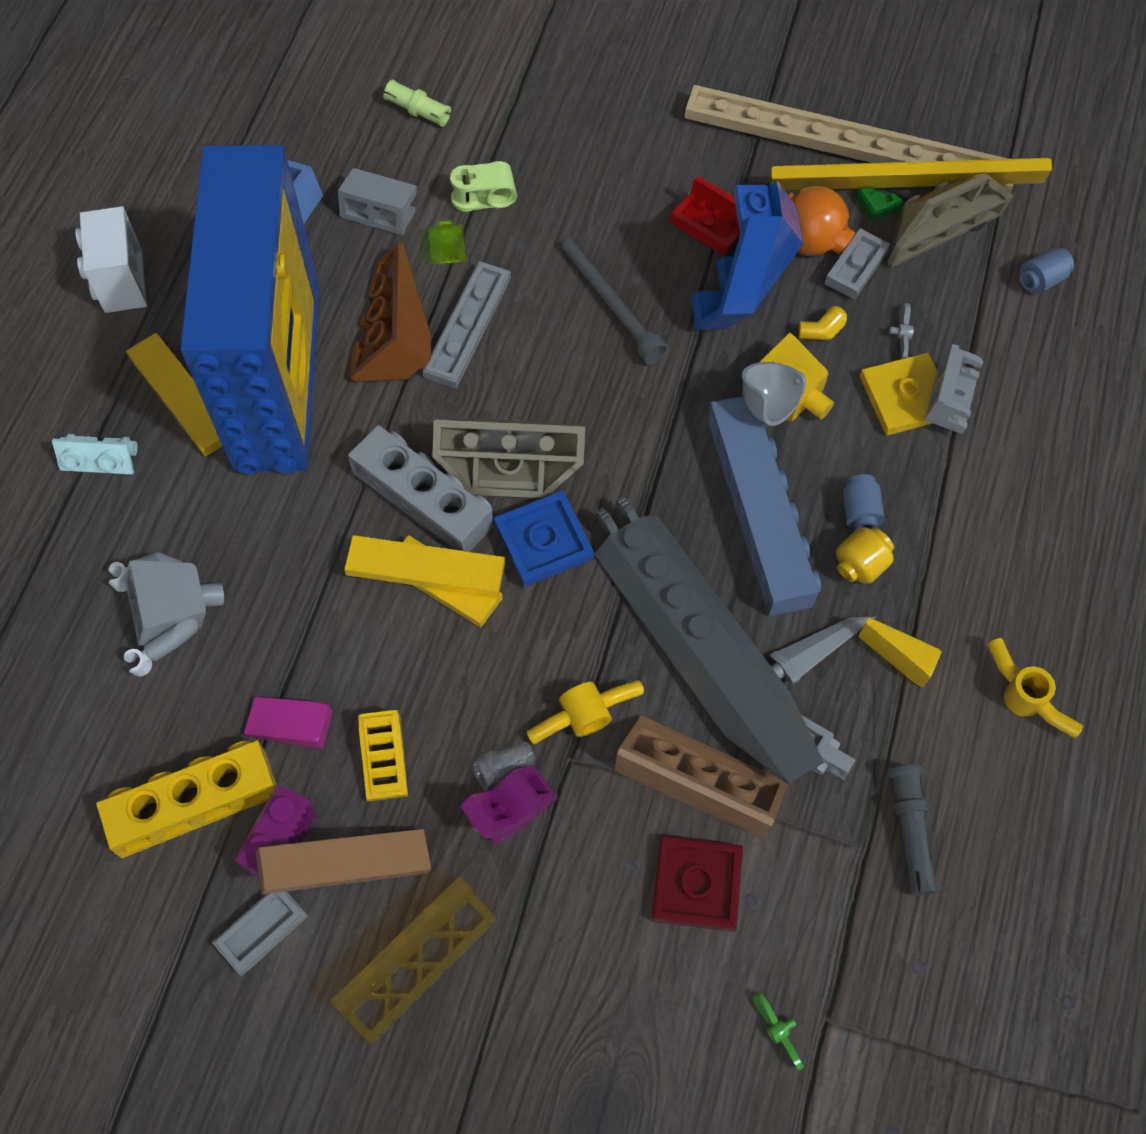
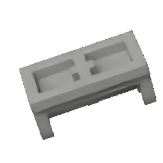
[338,168,417,235]
[924,344,983,434]

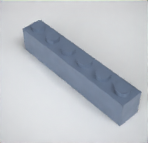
[707,396,821,617]

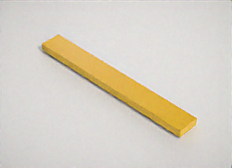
[770,158,1052,191]

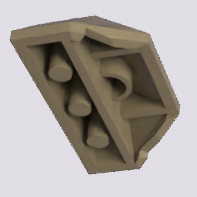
[887,173,1013,268]
[432,418,585,498]

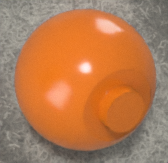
[788,186,855,256]

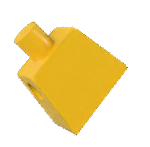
[741,333,834,421]

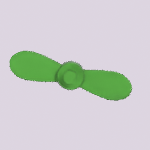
[753,992,805,1071]

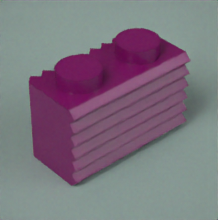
[234,785,318,878]

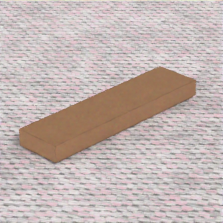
[256,829,431,895]

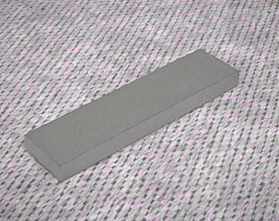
[423,261,511,389]

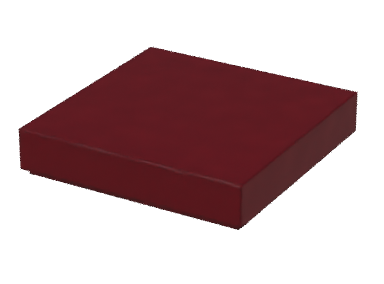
[651,835,743,932]

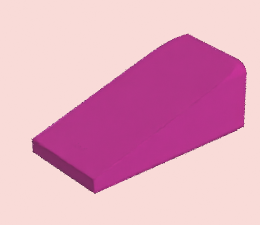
[244,697,333,750]

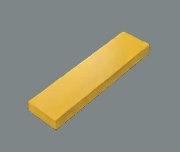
[126,333,222,457]
[344,535,505,598]

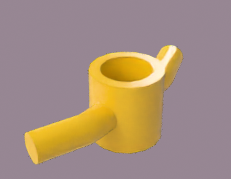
[987,638,1084,739]
[527,680,644,745]

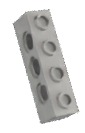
[348,425,494,552]

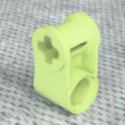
[450,161,517,212]

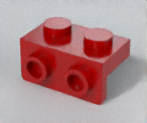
[669,176,740,257]

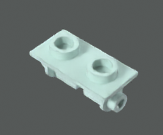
[52,434,138,474]

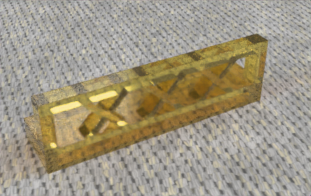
[330,876,498,1045]

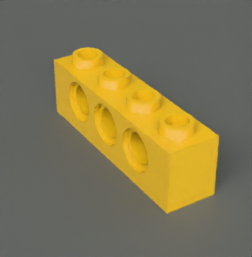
[96,740,277,859]

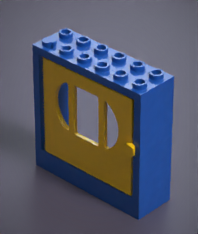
[180,145,320,474]

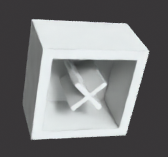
[75,206,147,313]

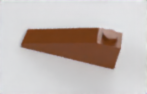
[350,241,431,382]

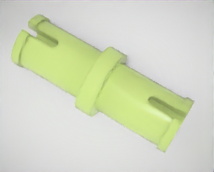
[383,79,451,127]

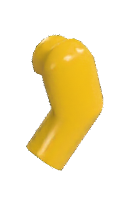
[798,306,847,340]

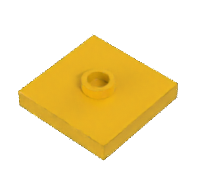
[860,353,937,436]

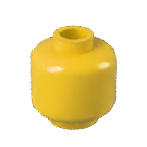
[836,527,894,584]

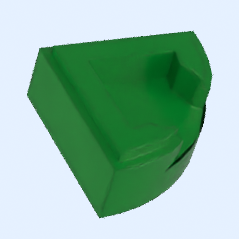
[856,187,904,222]

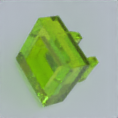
[428,220,466,264]

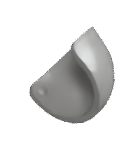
[742,362,806,426]

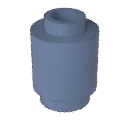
[1020,248,1074,294]
[842,474,885,530]

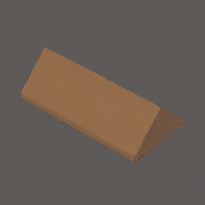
[615,715,788,840]

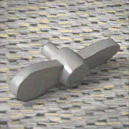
[889,303,914,359]

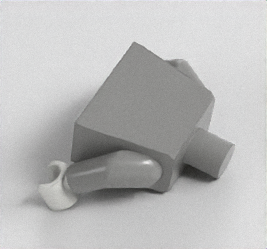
[109,552,224,677]

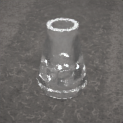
[472,741,536,792]

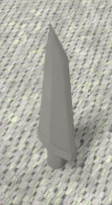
[768,617,876,684]

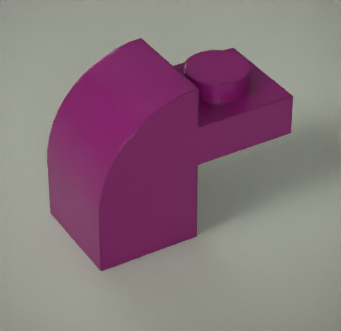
[460,766,558,844]

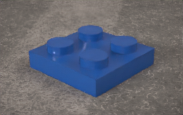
[494,490,594,587]

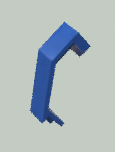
[691,180,803,330]

